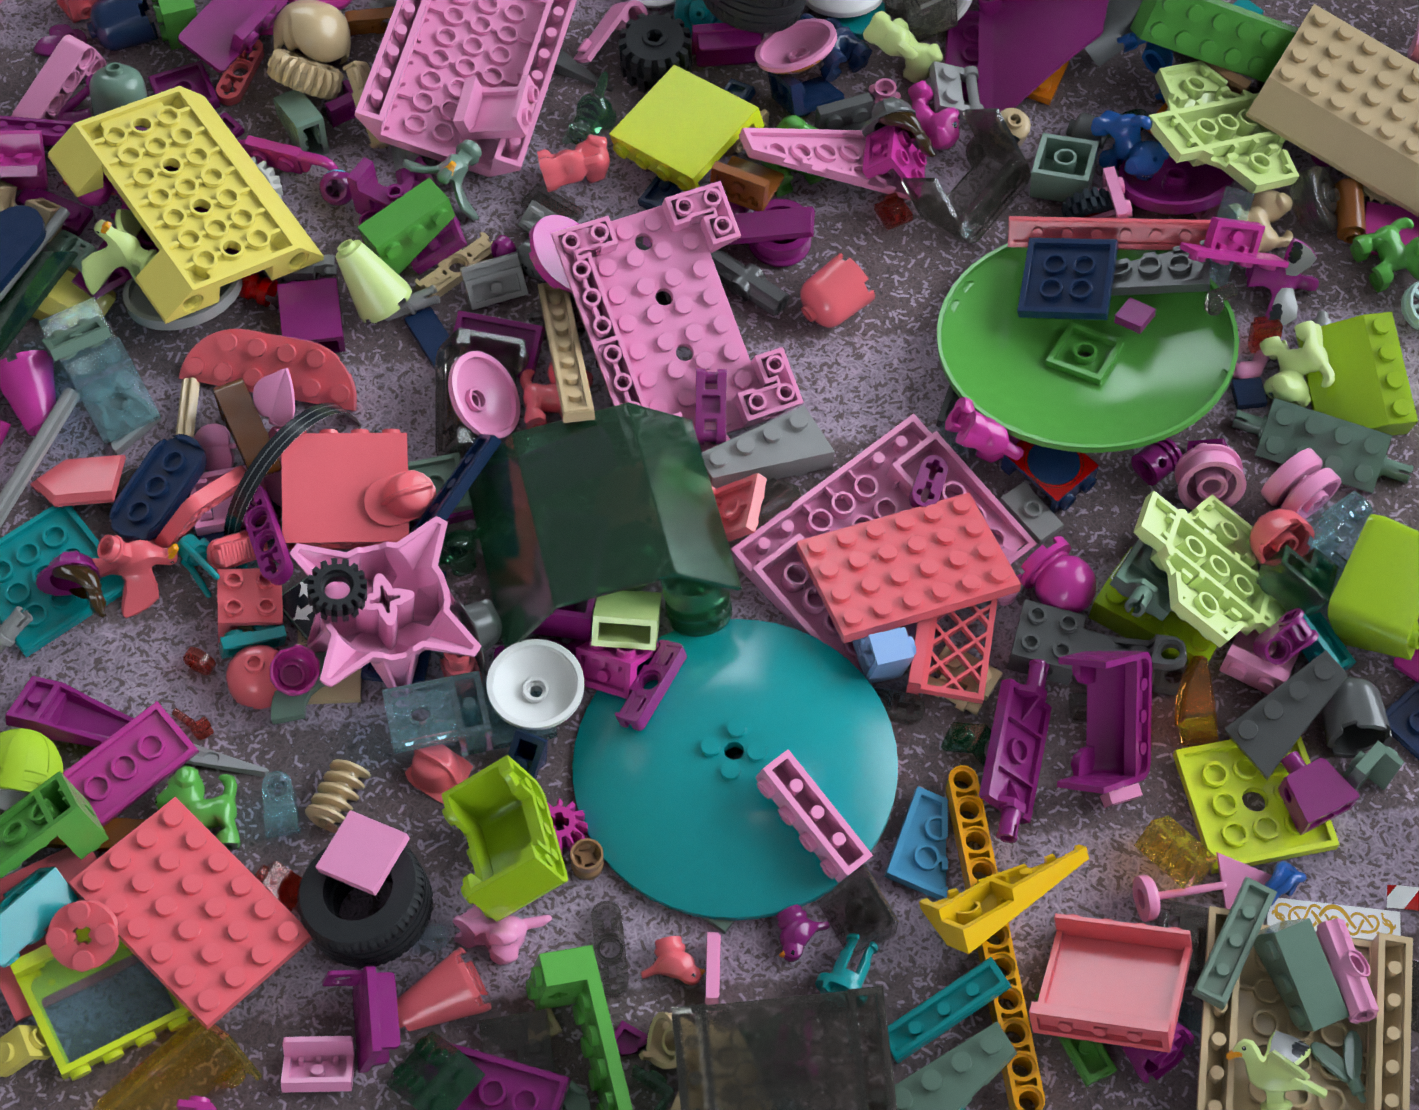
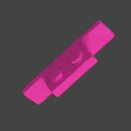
[1179,217,1289,271]

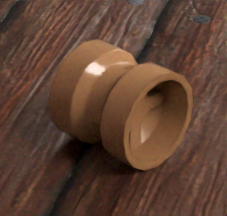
[570,838,604,880]

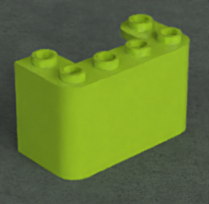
[442,755,568,922]

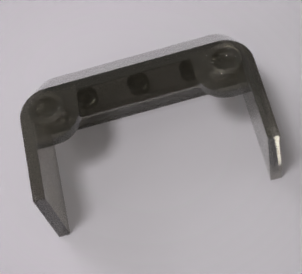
[901,108,1031,243]

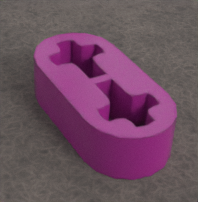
[909,455,948,508]

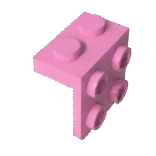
[1219,629,1300,695]

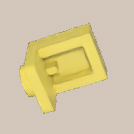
[0,1025,52,1077]

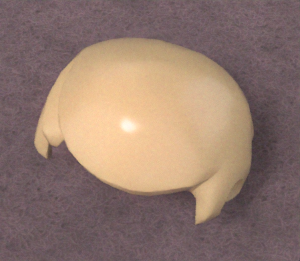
[273,0,351,64]

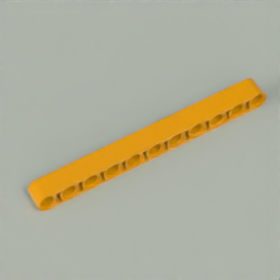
[946,765,1045,1110]

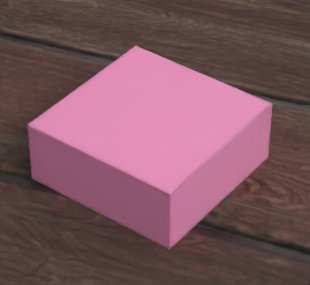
[1100,783,1143,808]

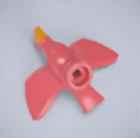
[92,534,179,618]

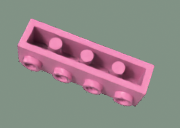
[755,749,873,883]

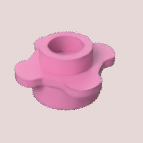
[869,78,901,104]

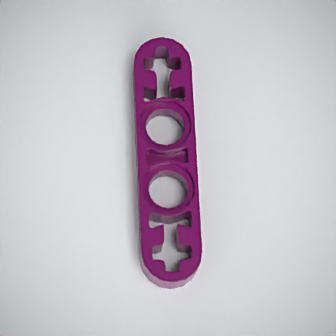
[244,485,294,585]

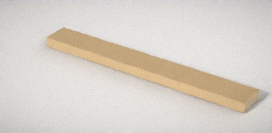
[538,283,595,423]

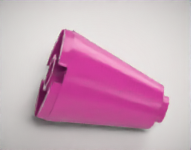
[0,350,56,436]

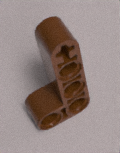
[213,378,282,476]

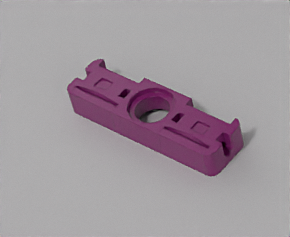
[615,640,687,731]

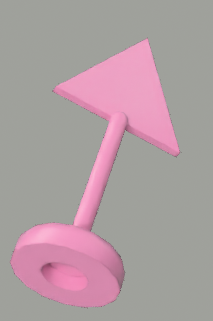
[1132,852,1272,922]

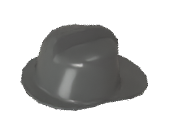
[454,599,502,674]

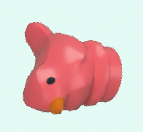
[641,936,706,986]

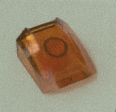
[1175,655,1220,747]

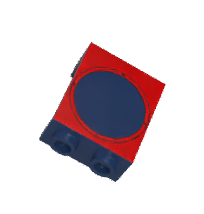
[1001,440,1099,514]

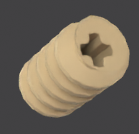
[305,759,371,833]

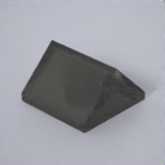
[817,864,899,958]

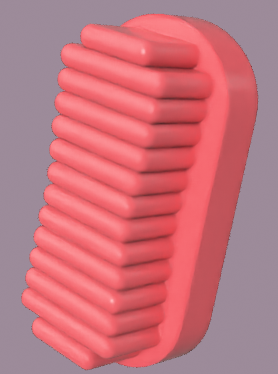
[207,530,269,569]

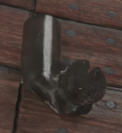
[1203,283,1237,316]

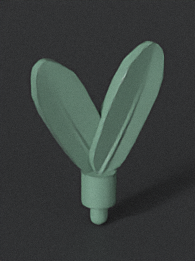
[1310,1030,1366,1103]

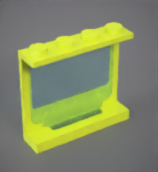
[10,927,192,1081]

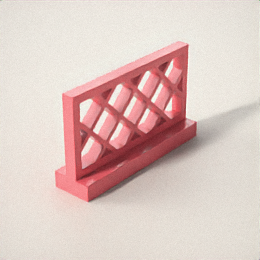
[905,598,998,704]

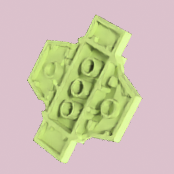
[1148,60,1299,194]
[1133,490,1296,648]

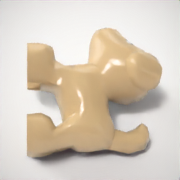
[1217,190,1293,262]

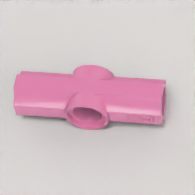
[1316,918,1379,1024]

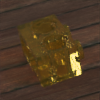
[1134,815,1218,889]

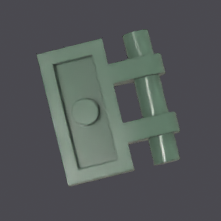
[42,316,112,361]

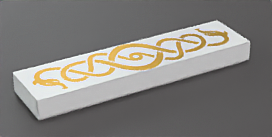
[1265,898,1401,941]

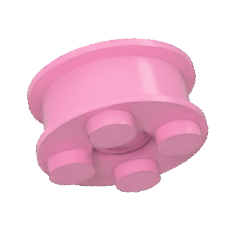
[1174,443,1247,510]

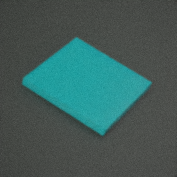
[0,505,125,658]

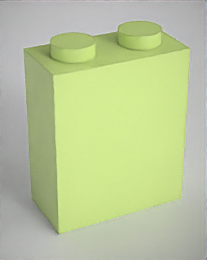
[591,588,662,651]

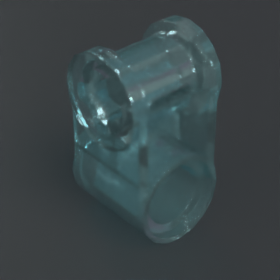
[262,771,301,839]

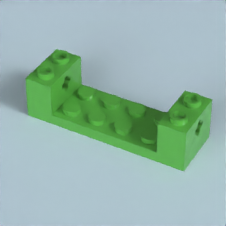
[0,771,109,879]
[526,945,633,1110]

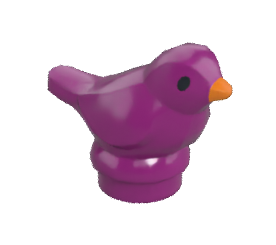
[776,904,830,962]

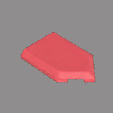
[30,455,126,507]

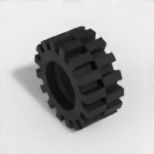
[307,558,367,622]

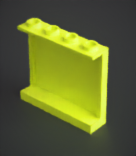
[609,65,765,192]

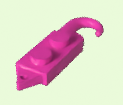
[238,135,339,174]

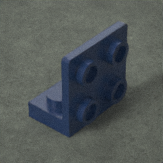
[768,72,845,117]

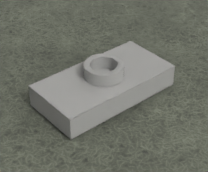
[1000,482,1064,545]

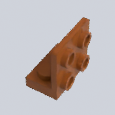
[710,156,784,212]

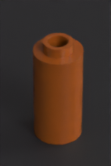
[1334,178,1366,244]

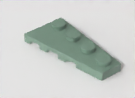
[880,1021,1017,1110]

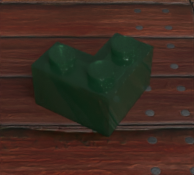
[1256,545,1339,618]

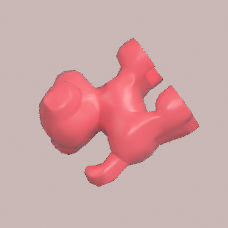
[537,135,610,192]
[519,361,594,435]

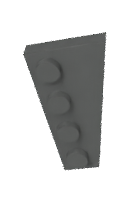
[1111,240,1210,296]

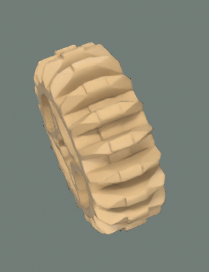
[266,48,344,100]

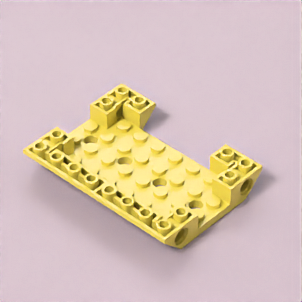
[48,86,324,324]

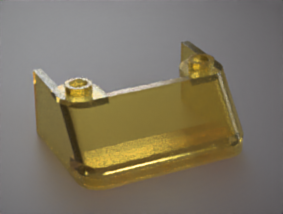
[93,1018,263,1110]

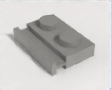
[459,252,528,310]

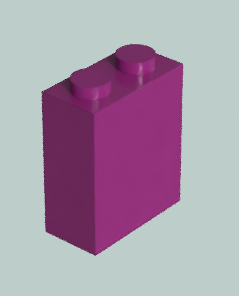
[277,278,346,353]

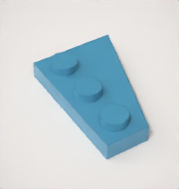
[883,786,948,900]

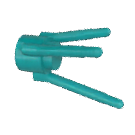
[177,533,248,598]

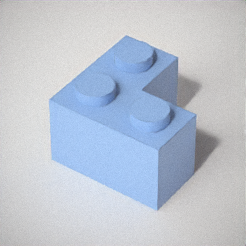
[852,627,916,684]

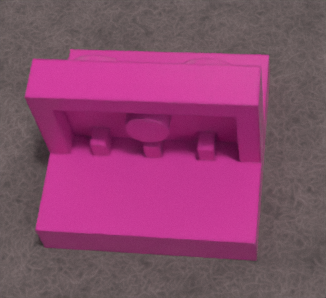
[0,130,48,190]

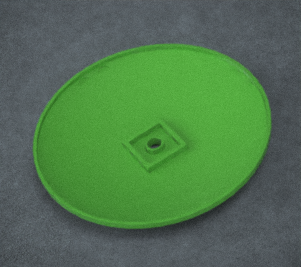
[937,243,1239,453]

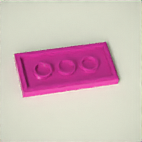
[63,701,199,827]

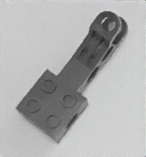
[1007,599,1190,695]

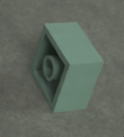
[1030,133,1099,202]

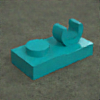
[219,625,287,659]

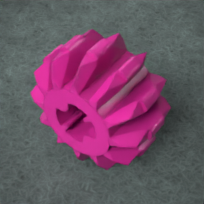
[547,798,588,854]

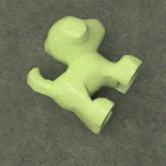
[863,11,943,83]
[1259,321,1335,408]

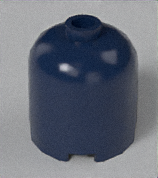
[87,0,159,51]

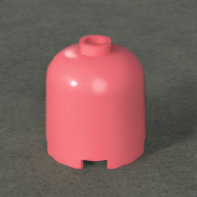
[800,253,875,328]

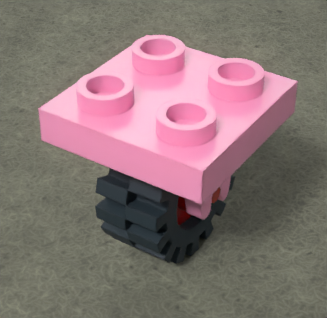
[1061,166,1133,218]

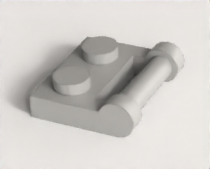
[929,61,985,121]

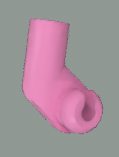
[1233,350,1269,379]

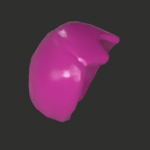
[269,644,320,696]

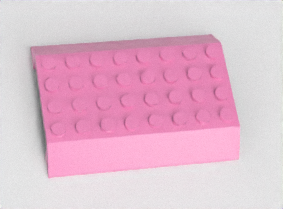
[354,0,577,177]

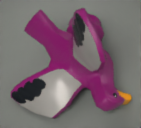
[1245,237,1319,330]

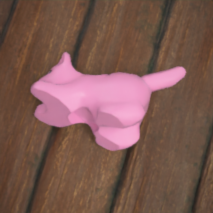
[453,904,552,965]

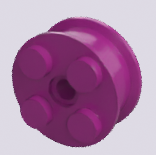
[748,199,812,267]

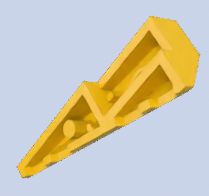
[919,844,1089,954]

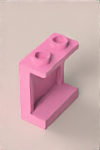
[453,75,539,140]

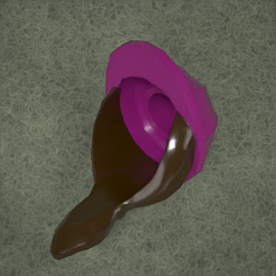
[36,551,107,618]

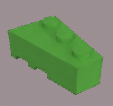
[357,178,455,275]

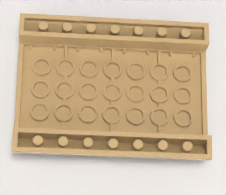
[1245,4,1419,217]
[1196,906,1413,1110]

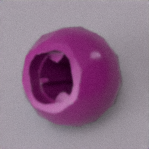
[319,169,352,206]

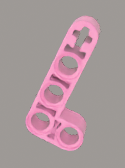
[11,35,107,120]

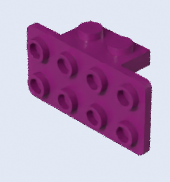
[178,0,288,73]

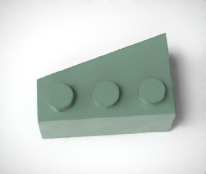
[1253,918,1350,1031]

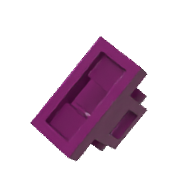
[347,157,421,215]

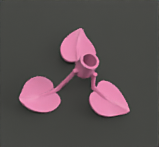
[194,368,295,507]

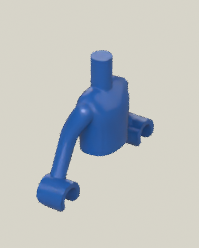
[1117,32,1173,105]

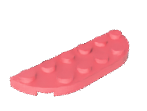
[179,329,357,411]

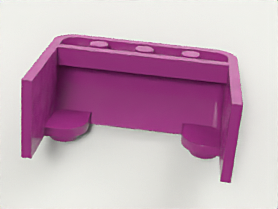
[1057,651,1152,794]

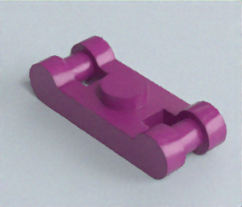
[695,368,727,445]

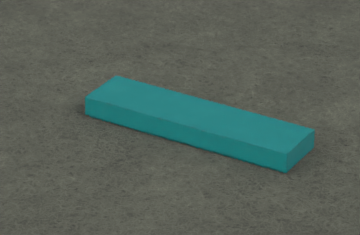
[878,957,1012,1064]

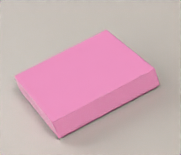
[316,810,410,896]

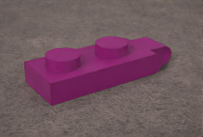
[15,188,94,236]

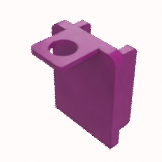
[691,23,764,67]
[322,966,401,1073]

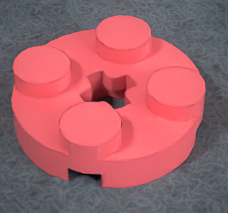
[45,900,120,972]

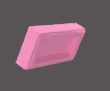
[705,932,721,1008]

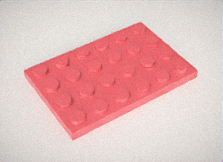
[797,492,1021,644]
[68,797,312,1030]

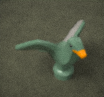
[402,139,482,221]

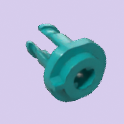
[815,933,878,1011]

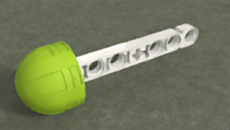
[0,728,63,878]

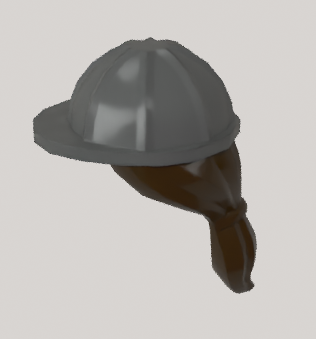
[861,97,936,157]

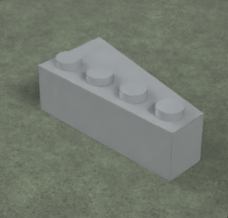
[697,406,835,489]

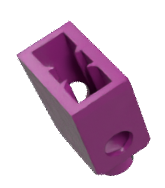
[1278,751,1360,835]

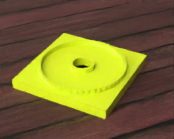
[1173,737,1340,874]

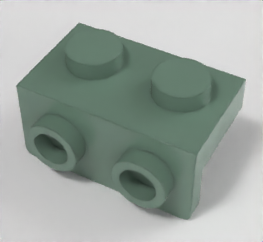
[1342,741,1404,791]

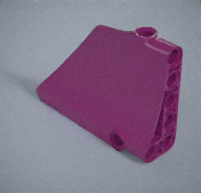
[977,0,1109,132]

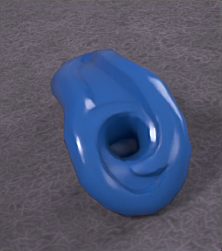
[1265,861,1307,906]

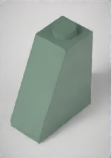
[273,90,329,155]

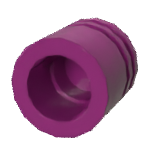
[1131,438,1182,486]

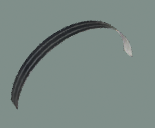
[224,403,361,536]

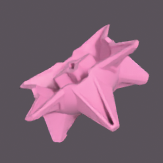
[289,516,481,701]

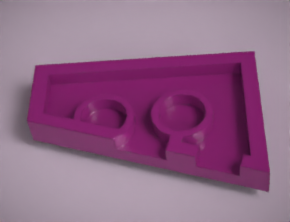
[452,310,545,383]

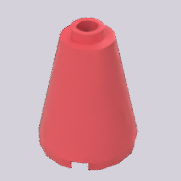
[397,947,492,1032]

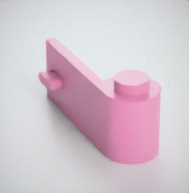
[573,0,648,63]

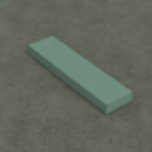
[1191,876,1277,1010]

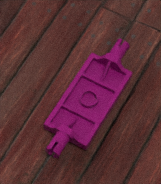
[979,659,1052,843]

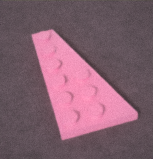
[739,128,917,201]

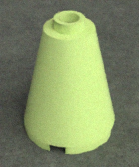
[335,239,412,323]

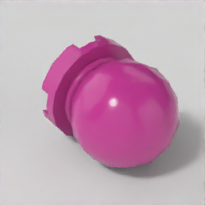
[1016,536,1096,613]

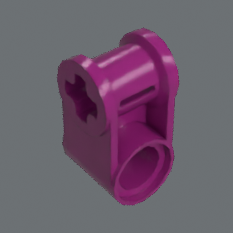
[1253,608,1319,665]

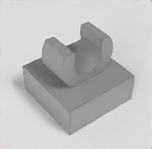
[518,200,557,232]

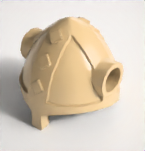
[639,1012,699,1070]

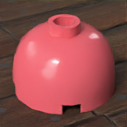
[1249,509,1315,571]
[226,644,279,709]

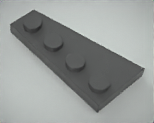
[1225,650,1348,781]

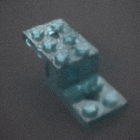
[38,297,161,444]
[382,671,558,756]

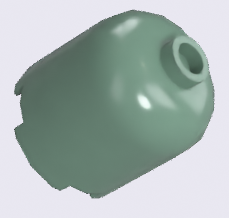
[89,62,147,127]

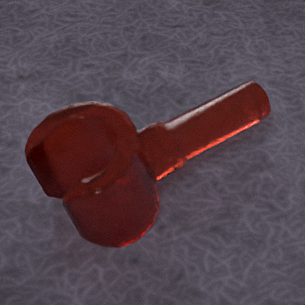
[172,708,214,740]

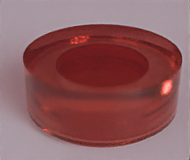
[183,647,216,675]

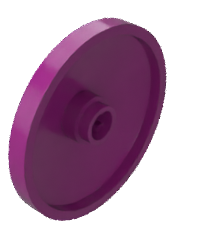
[1119,155,1235,215]

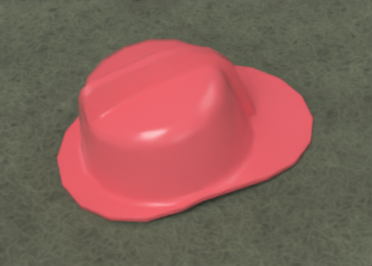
[364,470,437,527]
[405,743,473,804]

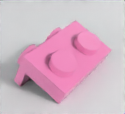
[281,1036,355,1093]

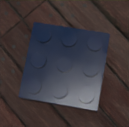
[1017,238,1118,320]

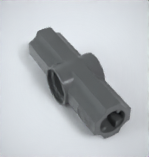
[711,249,789,316]

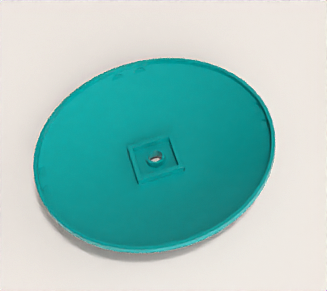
[572,619,898,921]

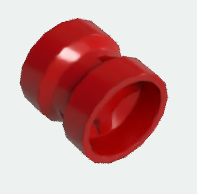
[239,272,278,307]

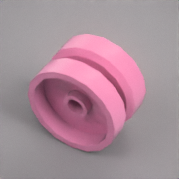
[1261,448,1341,519]

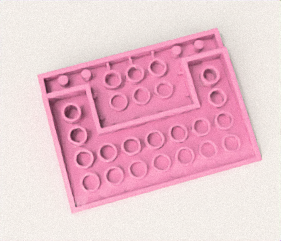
[728,414,1037,672]

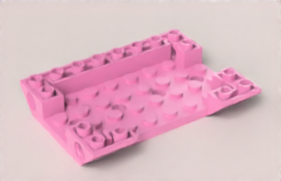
[551,181,804,460]

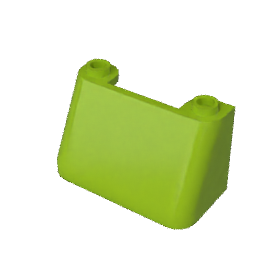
[1328,514,1419,660]

